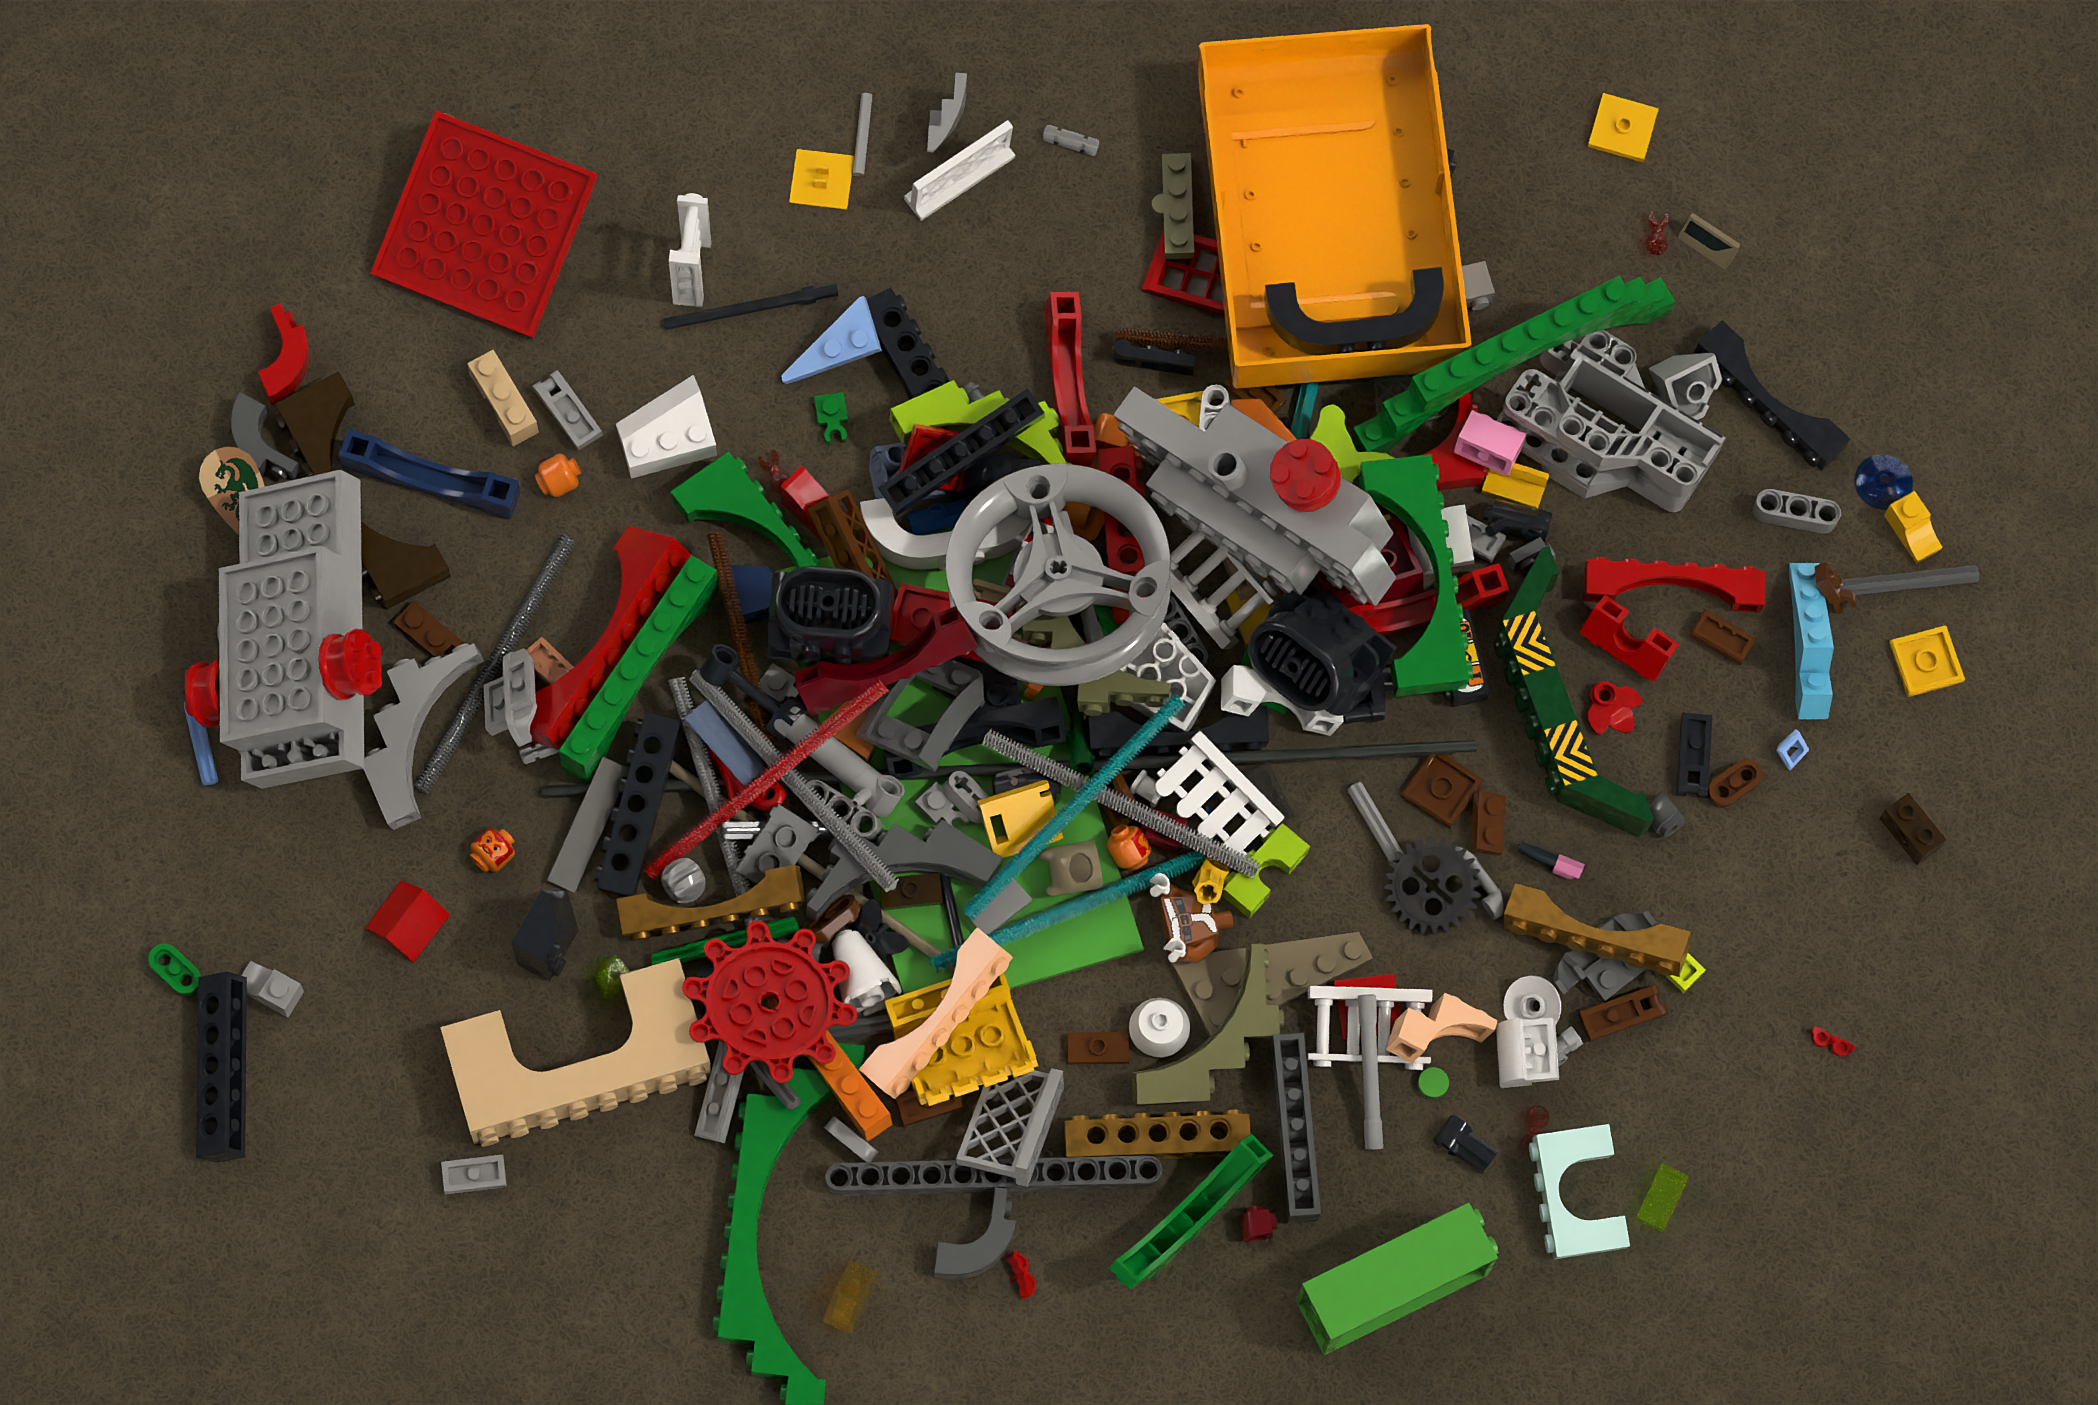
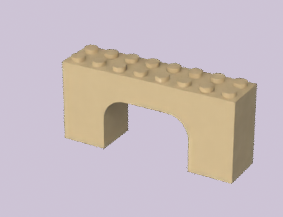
[440,958,711,1147]

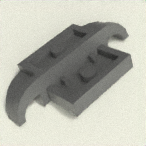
[1553,910,1656,1002]

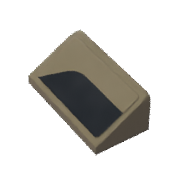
[1678,213,1740,270]

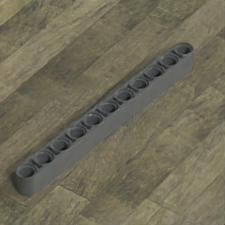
[825,1156,1162,1196]

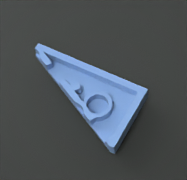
[781,296,882,384]

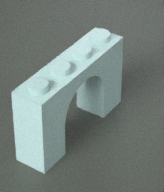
[1529,1124,1630,1259]

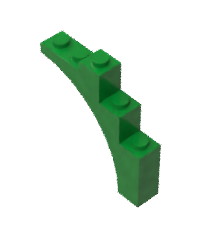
[1109,1134,1273,1290]

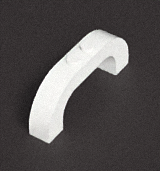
[860,498,1033,570]

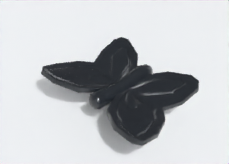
[849,899,909,963]

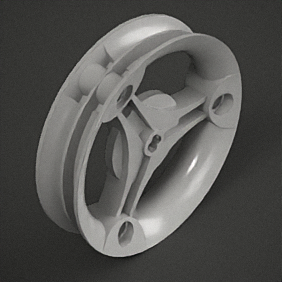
[946,464,1171,686]

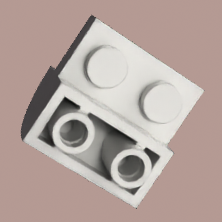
[1496,1017,1559,1088]

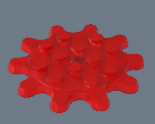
[682,920,857,1084]

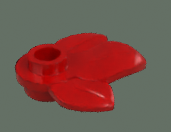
[1587,681,1643,735]

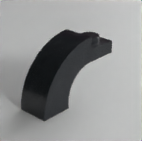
[952,455,1041,501]

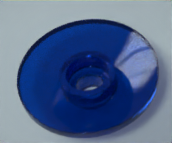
[1854,454,1913,510]

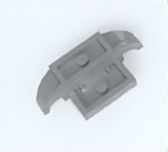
[483,648,537,747]

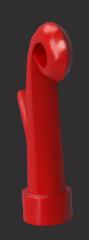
[705,746,785,811]

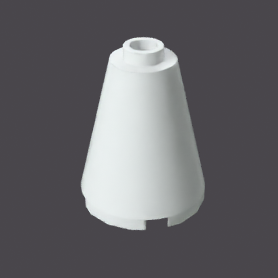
[832,930,902,1016]

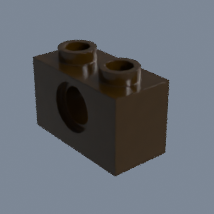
[1879,793,1946,865]

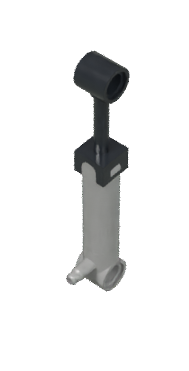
[700,644,905,817]

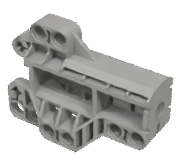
[1497,330,1726,512]

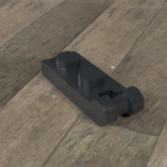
[1113,339,1196,376]
[1676,712,1712,798]

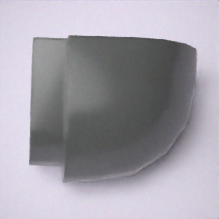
[1649,792,1686,837]

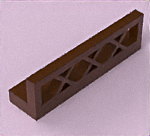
[807,489,898,599]

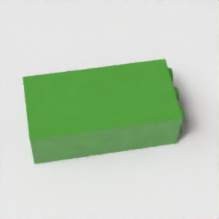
[1295,1203,1499,1356]

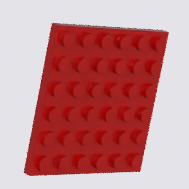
[370,110,599,338]

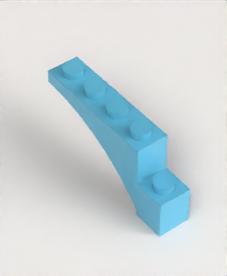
[1789,563,1834,719]

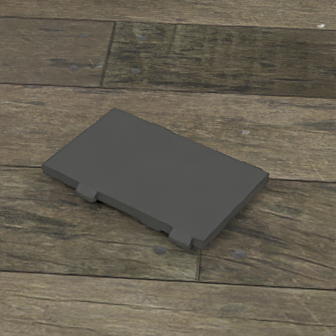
[735,804,818,884]

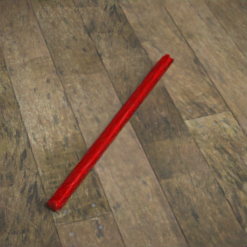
[642,678,889,880]

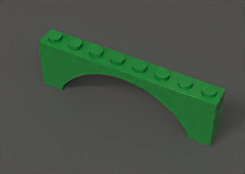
[671,452,818,669]
[1358,454,1473,697]
[559,555,719,784]

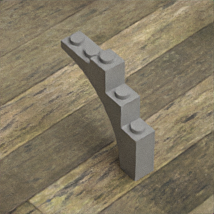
[363,643,484,830]

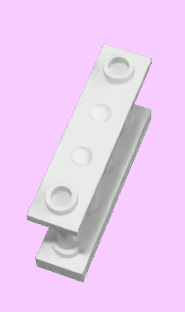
[669,193,711,307]
[1170,528,1280,649]
[1306,986,1432,1070]

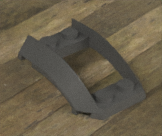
[856,659,985,772]

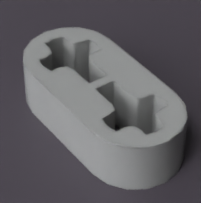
[943,771,990,823]
[824,1116,879,1162]

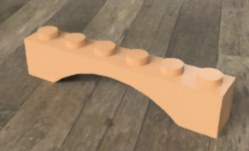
[859,927,1013,1099]

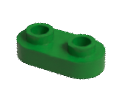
[148,943,202,996]

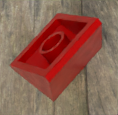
[365,880,450,963]

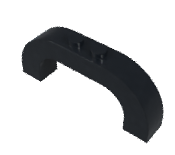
[1264,267,1444,356]

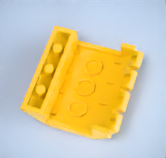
[884,973,1038,1106]

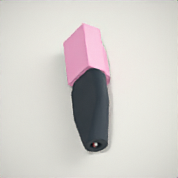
[1518,842,1585,880]

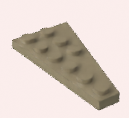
[1169,932,1373,1037]

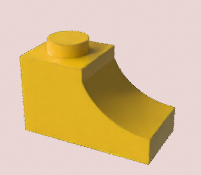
[1884,491,1942,564]

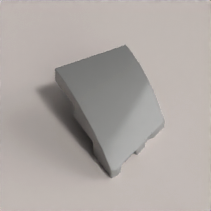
[927,73,967,152]

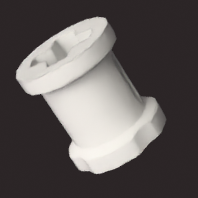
[1130,770,1163,808]

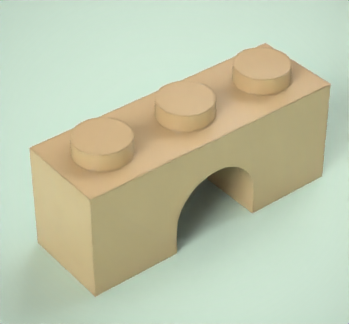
[467,350,539,446]

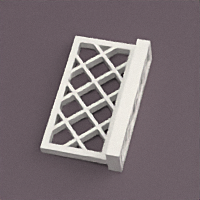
[904,120,1015,221]

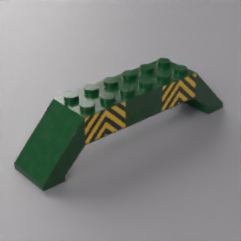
[1493,546,1654,837]

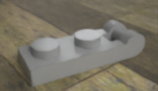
[532,370,603,451]

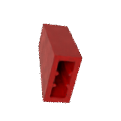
[781,465,854,542]

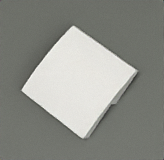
[1407,504,1474,575]

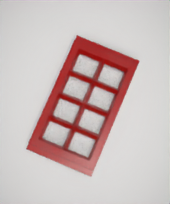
[1142,229,1225,315]

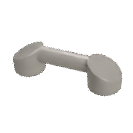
[1455,846,1504,920]

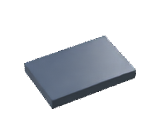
[684,700,765,785]

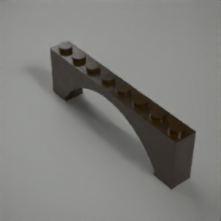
[274,371,451,609]

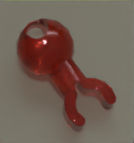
[1645,212,1669,255]
[758,450,790,495]
[1518,1105,1550,1150]

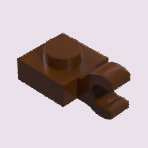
[1815,562,1856,614]

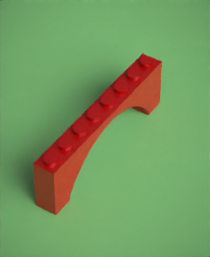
[530,525,691,750]

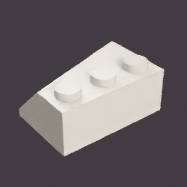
[616,375,717,478]
[1120,622,1216,733]

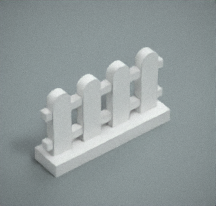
[1154,731,1285,861]

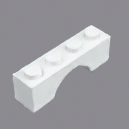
[1221,665,1343,736]

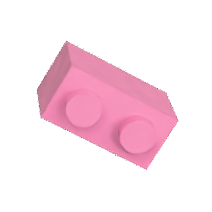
[1454,410,1526,476]

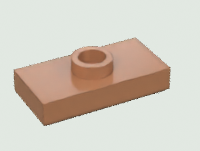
[526,637,574,686]

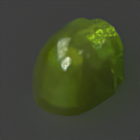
[594,954,631,999]

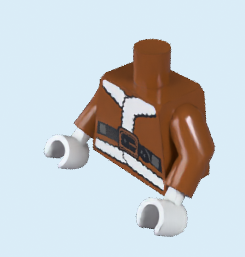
[1150,873,1233,963]

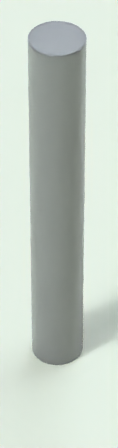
[853,93,872,176]

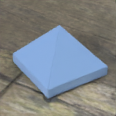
[1776,729,1809,770]

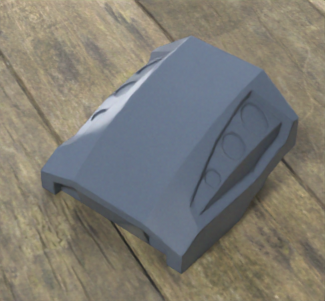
[869,442,945,500]

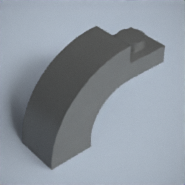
[231,392,300,480]

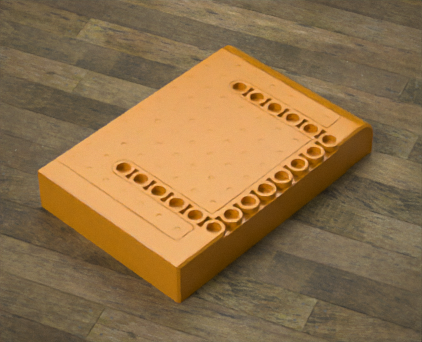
[1198,24,1472,389]

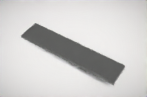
[546,757,629,893]

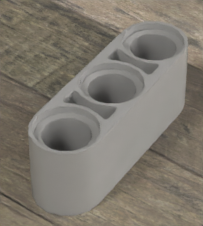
[1752,489,1841,533]
[807,780,884,842]

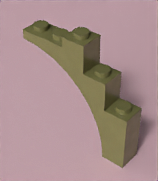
[1023,604,1171,716]
[1131,943,1284,1104]

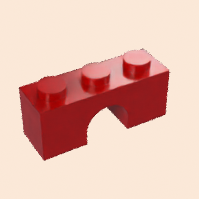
[1579,595,1679,682]

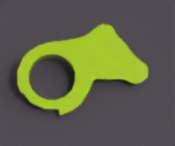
[1309,404,1394,520]

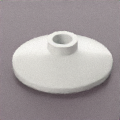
[1504,976,1561,1025]

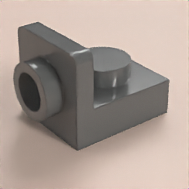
[1507,537,1556,571]

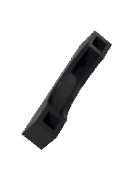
[1694,320,1850,470]
[882,696,1067,779]
[1084,706,1270,758]

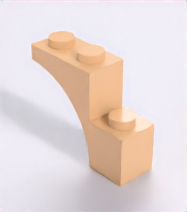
[1386,993,1498,1063]

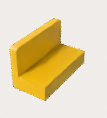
[1481,463,1549,508]

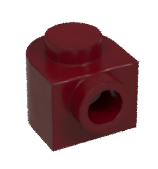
[1238,1206,1278,1242]

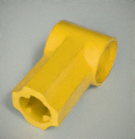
[1192,856,1230,905]

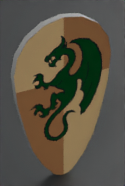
[199,446,265,535]

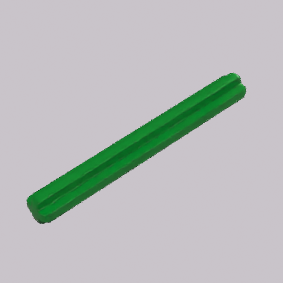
[651,917,799,965]

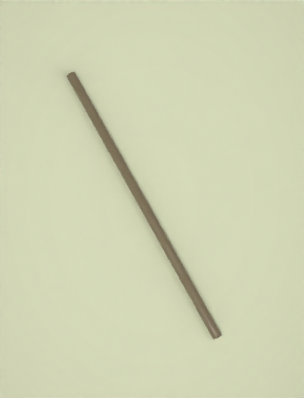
[657,751,956,975]

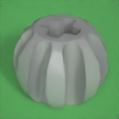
[661,858,706,903]

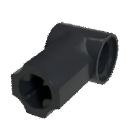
[1433,1115,1498,1174]

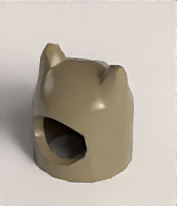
[1040,840,1103,896]

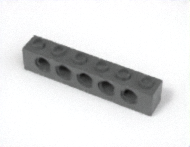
[1271,1033,1321,1223]

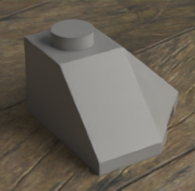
[1648,353,1722,420]

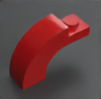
[258,303,310,406]

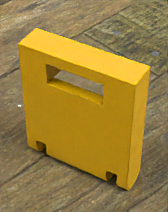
[977,780,1063,858]

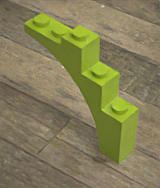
[889,380,1072,465]

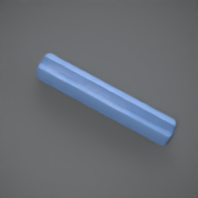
[184,702,218,786]

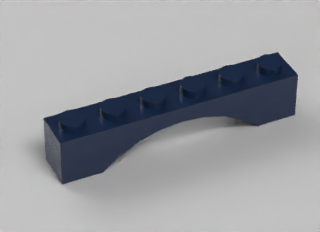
[339,429,521,519]

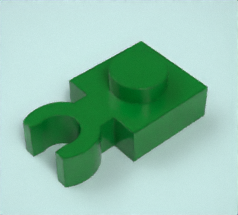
[814,392,848,445]

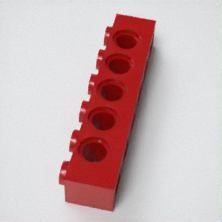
[1098,446,1148,624]

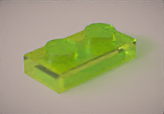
[1635,1163,1689,1233]

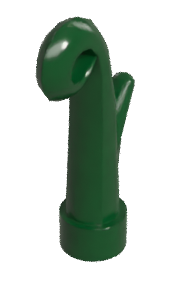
[1065,702,1094,777]

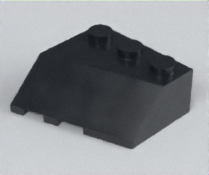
[512,888,579,982]

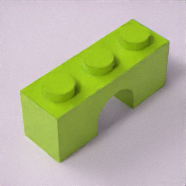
[1222,823,1310,919]

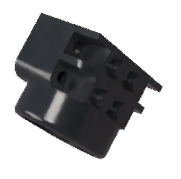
[768,566,894,666]
[1248,580,1397,716]

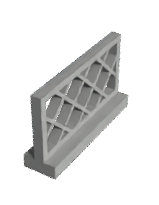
[956,1068,1064,1187]

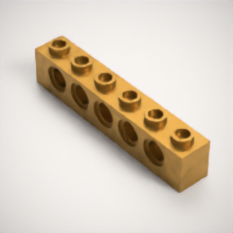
[1064,1110,1250,1159]

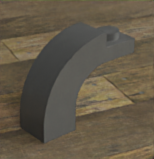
[934,1187,1016,1280]

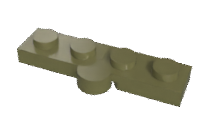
[1152,153,1194,259]

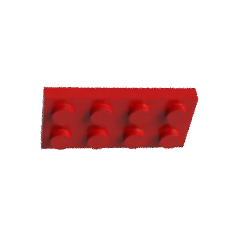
[890,583,1016,662]

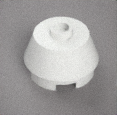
[1129,998,1190,1057]

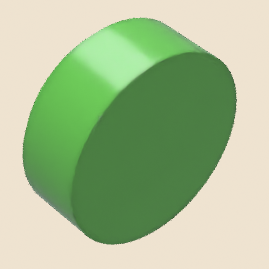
[1418,1067,1449,1099]

